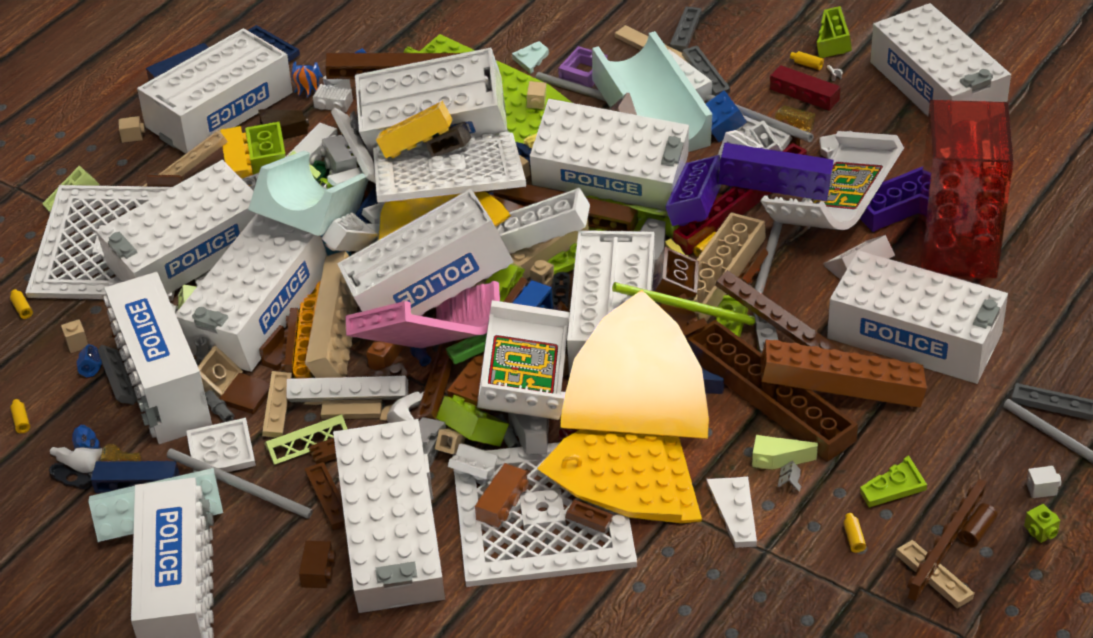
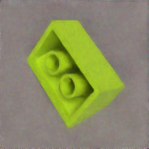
[245,122,286,175]

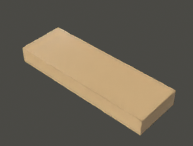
[321,399,382,419]

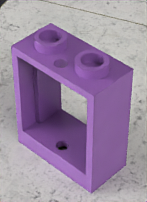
[558,46,608,88]

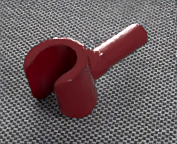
[558,428,579,442]

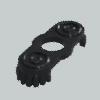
[49,463,92,489]

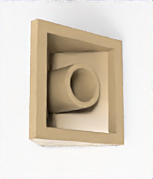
[198,345,243,398]

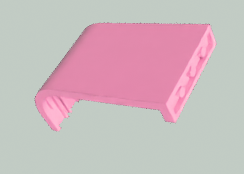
[346,281,500,348]

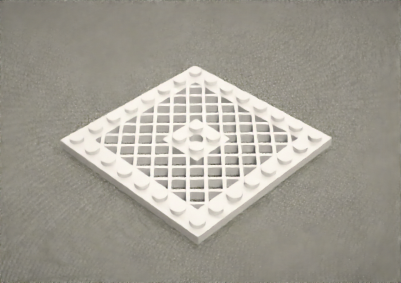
[373,131,526,203]
[26,185,175,301]
[453,442,637,587]

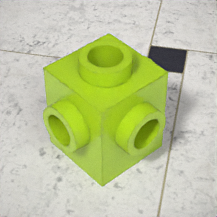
[1024,504,1060,543]

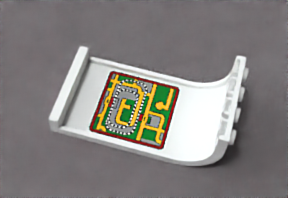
[761,131,904,230]
[477,300,570,420]

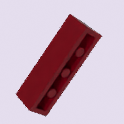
[770,65,840,111]

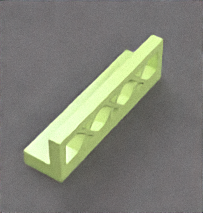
[264,415,347,465]

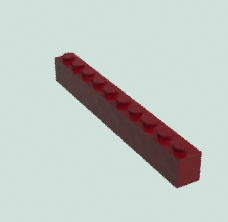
[673,143,807,256]

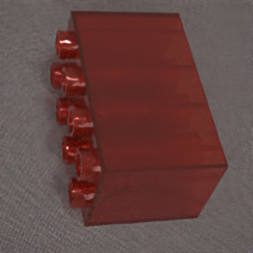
[918,100,1014,279]

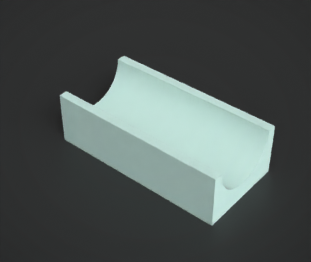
[592,31,712,152]
[248,151,368,236]

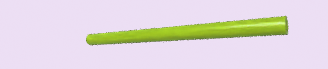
[612,282,755,326]

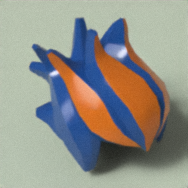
[291,61,323,97]

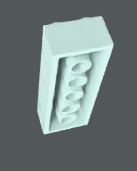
[89,468,223,542]

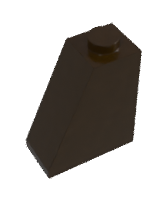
[258,109,309,140]
[425,121,472,157]

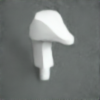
[387,392,424,423]
[50,447,105,473]

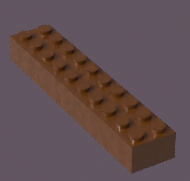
[687,320,858,462]

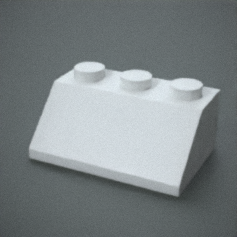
[823,235,895,280]

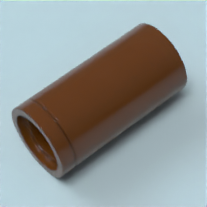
[958,503,998,547]

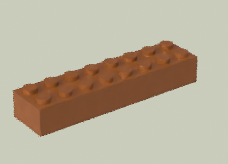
[761,339,927,408]

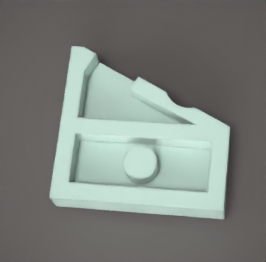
[512,41,549,74]

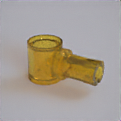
[99,444,141,461]

